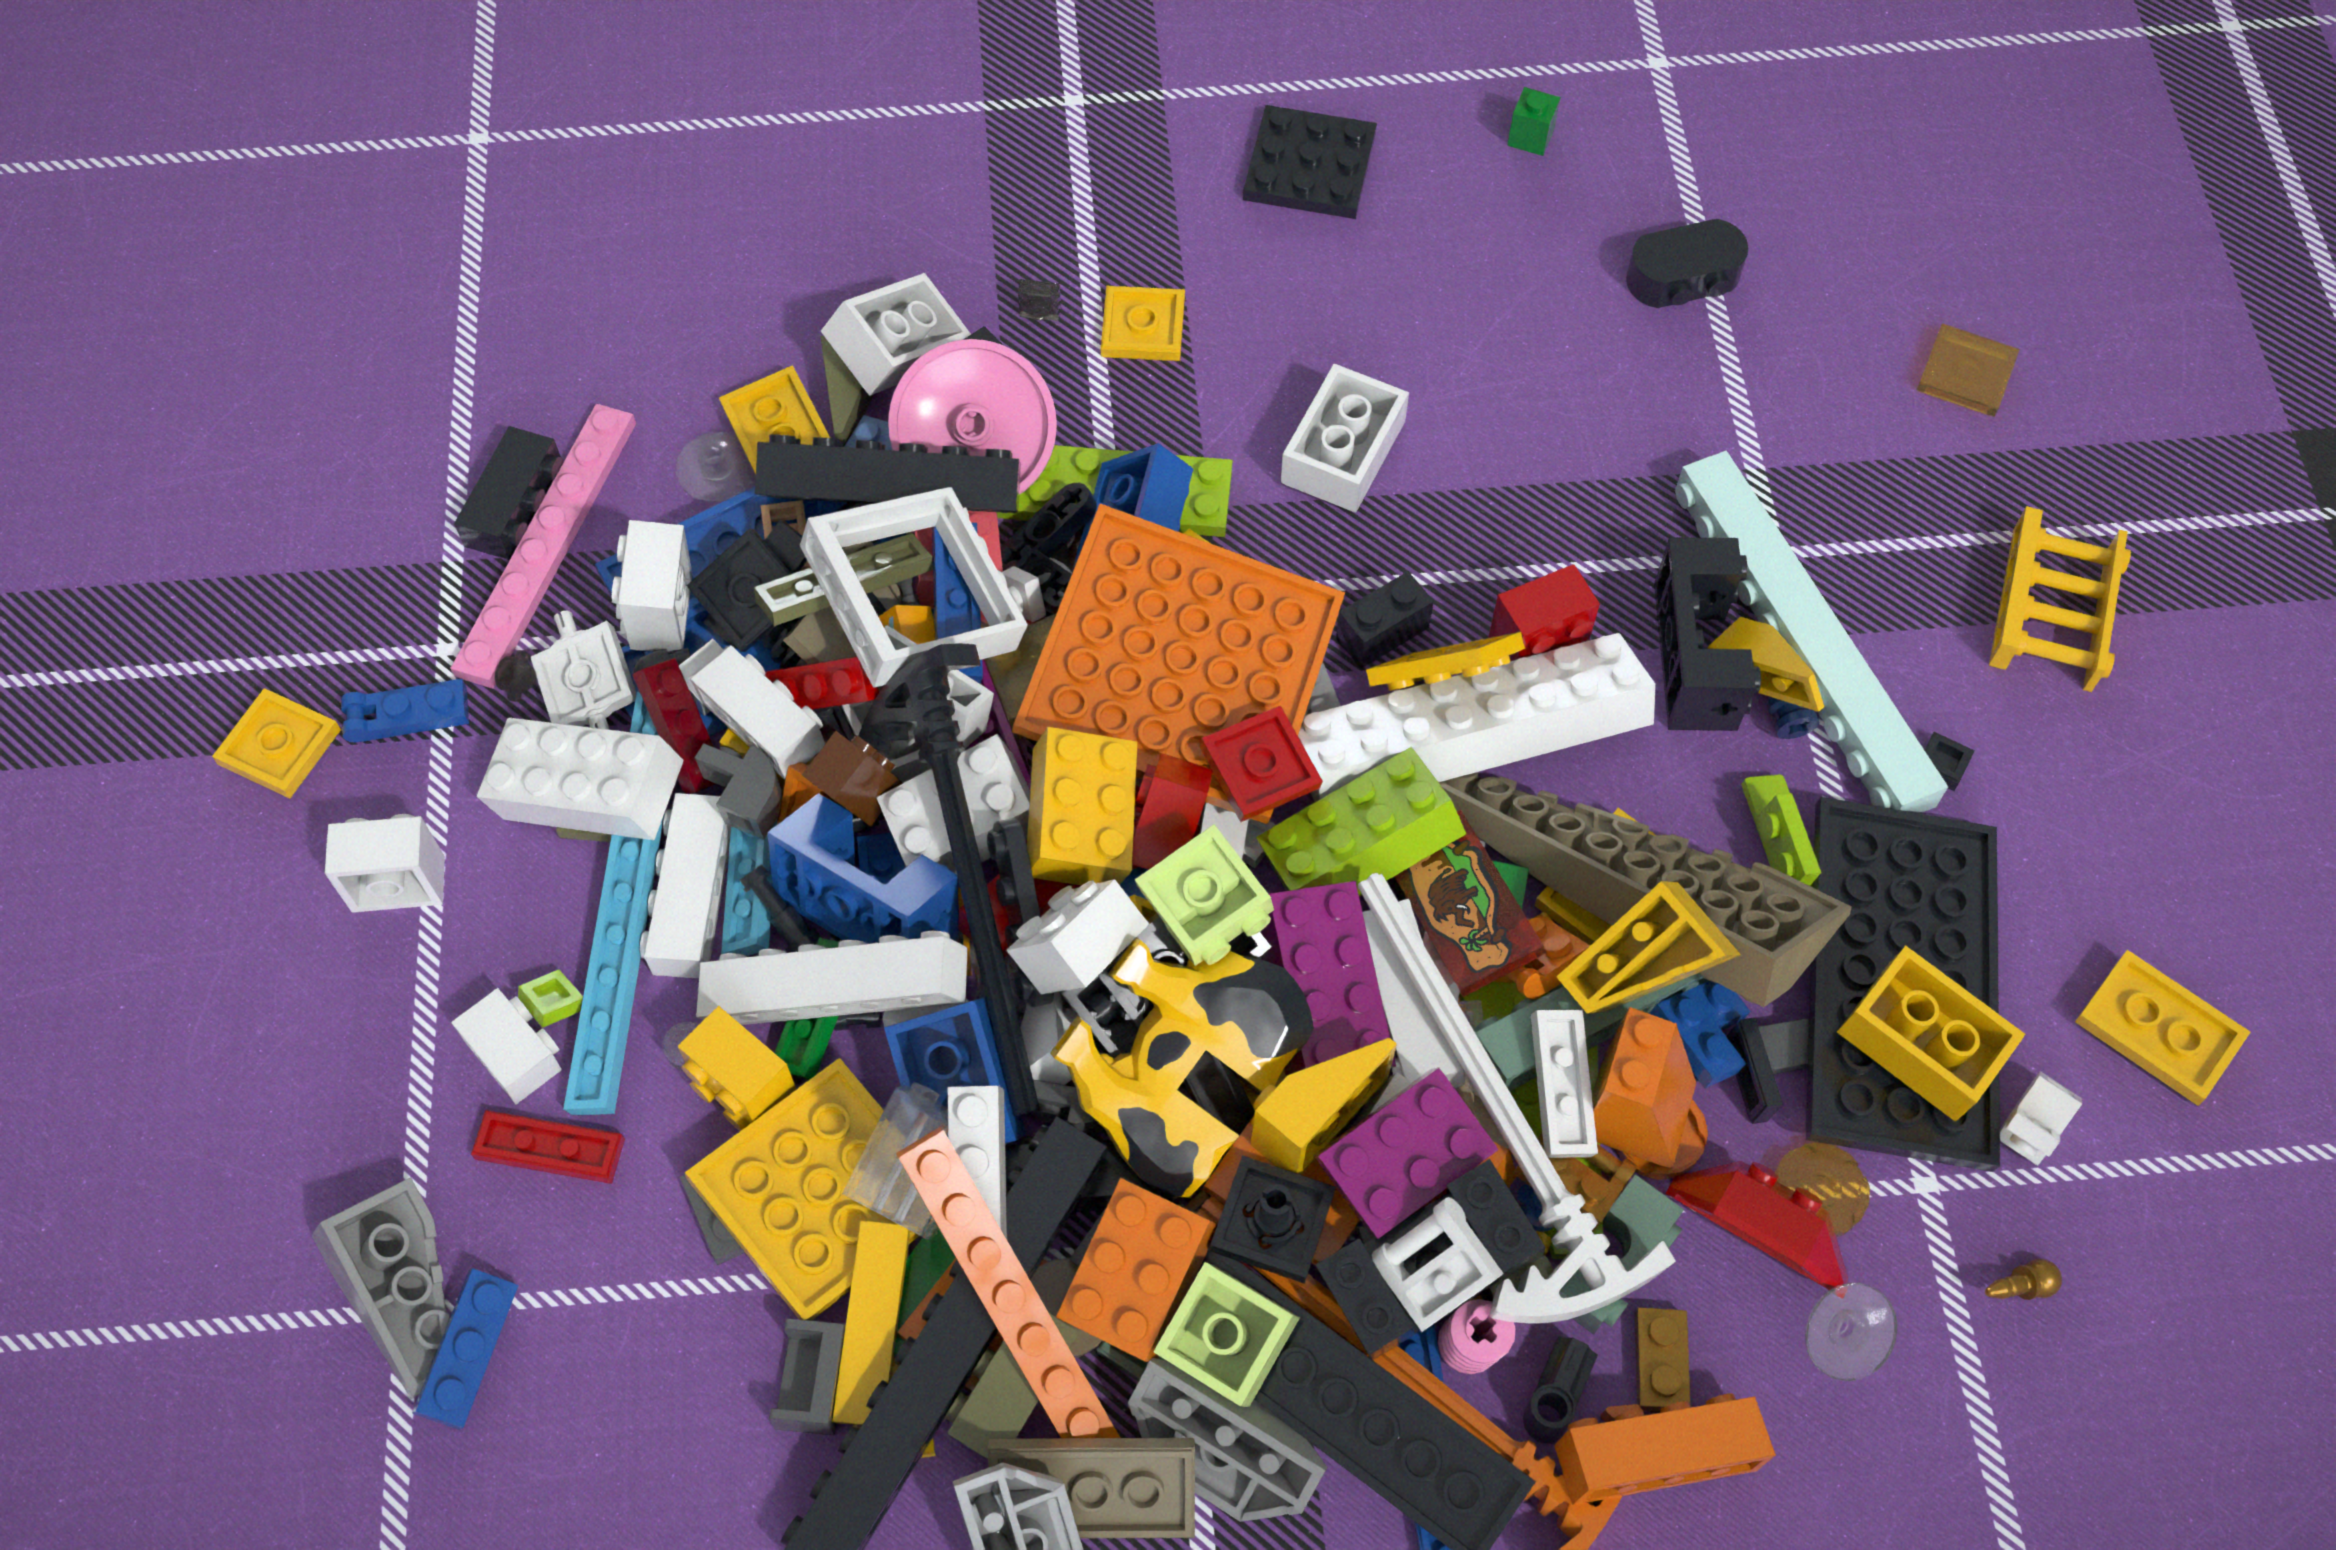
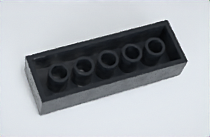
[755,434,1021,514]

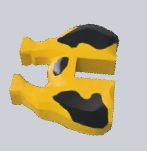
[1050,937,1314,1197]

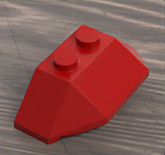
[1665,1161,1848,1298]

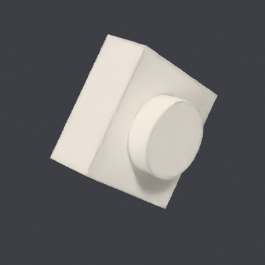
[1002,566,1046,622]

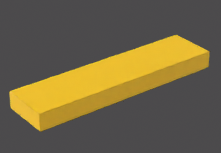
[832,1221,911,1426]

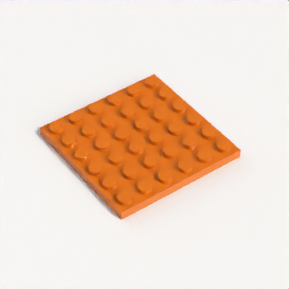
[1012,504,1345,824]

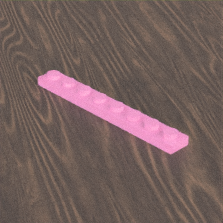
[450,404,636,689]

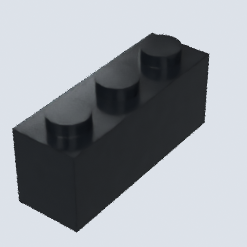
[454,426,563,560]

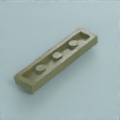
[754,533,933,626]

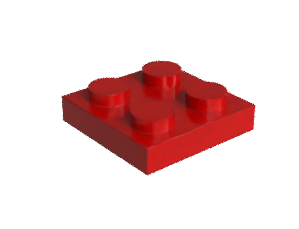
[1199,705,1323,822]

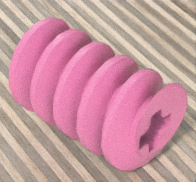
[1437,1299,1516,1375]

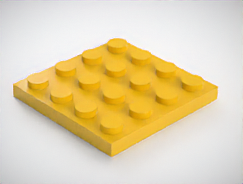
[685,1058,935,1321]

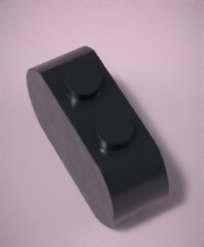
[1626,219,1749,308]

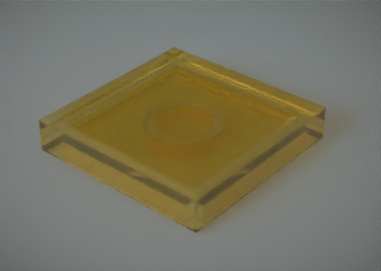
[1916,323,2020,417]

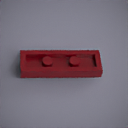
[632,658,716,794]

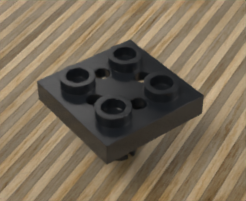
[1210,1155,1336,1284]

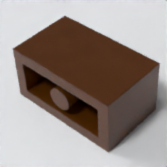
[802,731,903,826]

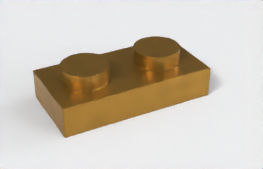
[1635,1307,1691,1412]

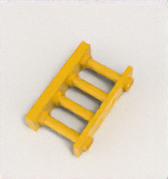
[1989,506,2131,692]

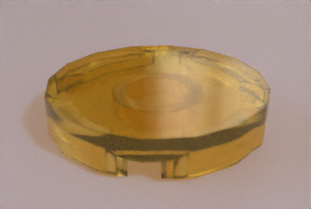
[1775,1142,1870,1237]

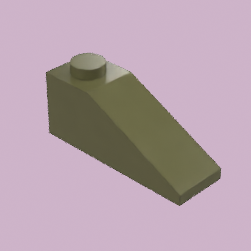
[820,336,874,447]

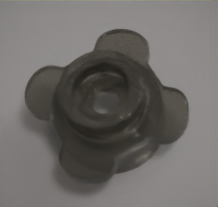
[495,651,536,702]

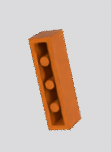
[1554,1393,1776,1505]

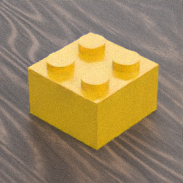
[677,1006,797,1131]

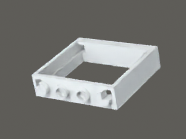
[800,487,1028,688]

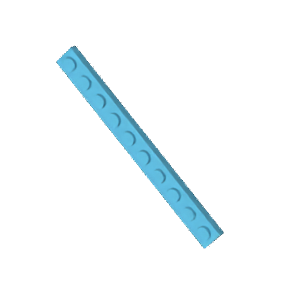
[563,692,665,1115]

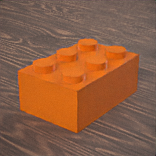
[1056,1178,1218,1362]

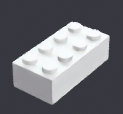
[476,718,684,840]

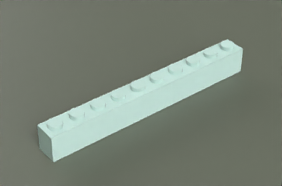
[1675,450,1948,814]

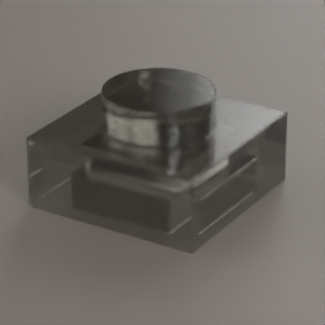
[1018,279,1061,321]

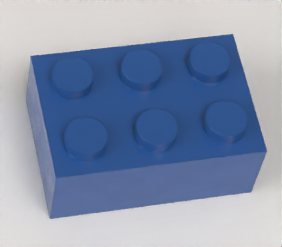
[884,997,1026,1144]

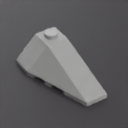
[311,1177,450,1399]

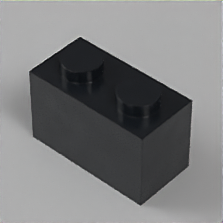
[1336,571,1434,669]

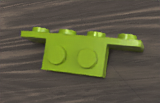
[1741,774,1821,887]

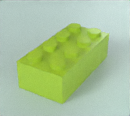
[1256,746,1466,897]

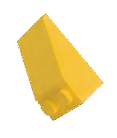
[1251,1038,1397,1175]

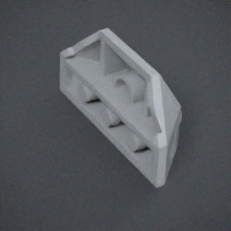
[1128,1358,1328,1522]
[952,1463,1083,1550]

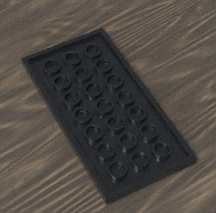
[1806,797,2000,1172]

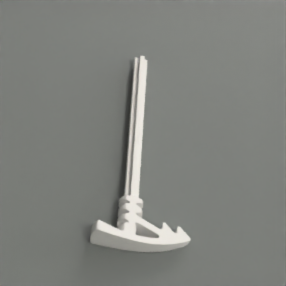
[1357,873,1676,1324]

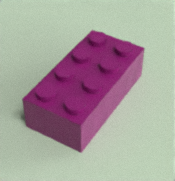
[1260,881,1396,1077]

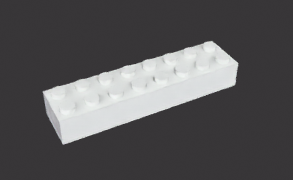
[1298,633,1655,802]

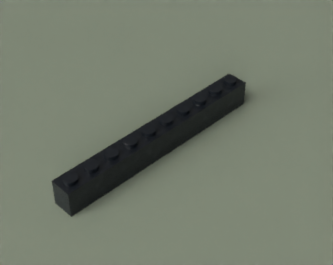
[781,1116,1107,1550]

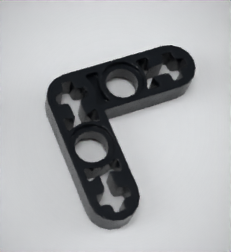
[1000,482,1097,615]

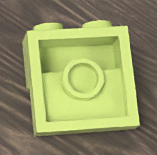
[1135,824,1274,966]

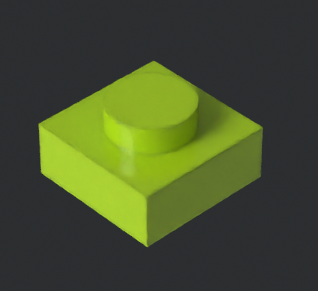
[518,969,583,1028]

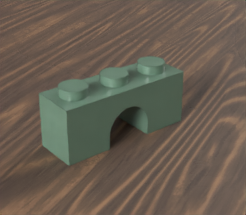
[1559,1174,1684,1335]

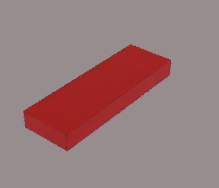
[471,1110,625,1184]

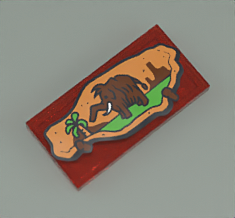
[1394,810,1546,997]

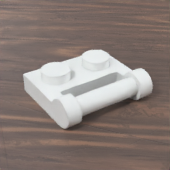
[1372,1197,1504,1332]

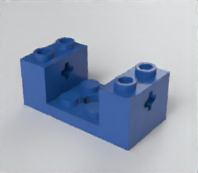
[768,793,959,944]

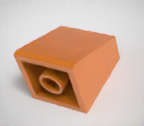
[1592,1007,1696,1169]

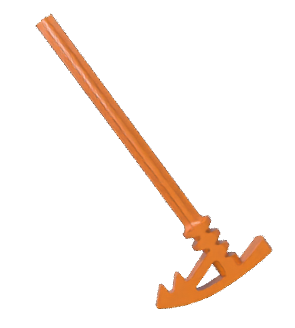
[1197,1196,1641,1550]

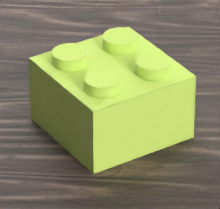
[1153,1262,1300,1407]

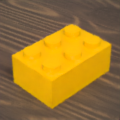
[1027,727,1137,885]
[1837,945,2026,1122]

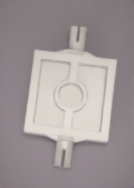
[530,611,637,730]

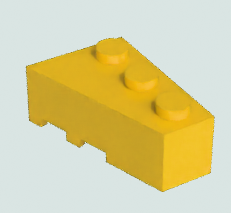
[1557,881,1741,1014]

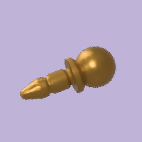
[1985,1258,2062,1300]

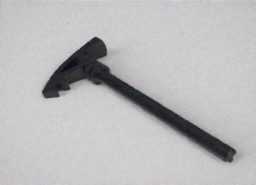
[858,643,1040,1117]

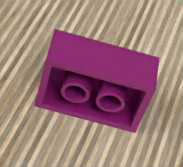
[1313,1067,1499,1239]

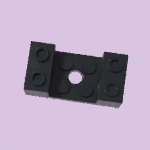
[1654,537,1761,731]
[1059,913,1271,1059]
[1316,1159,1545,1360]

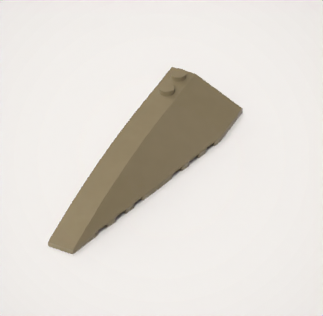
[1439,772,1852,1007]

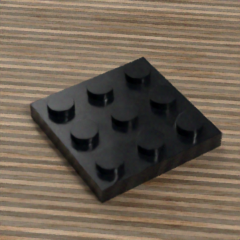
[1243,105,1377,219]

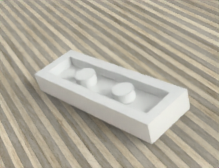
[1531,1010,1598,1158]

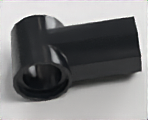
[1523,1336,1598,1443]

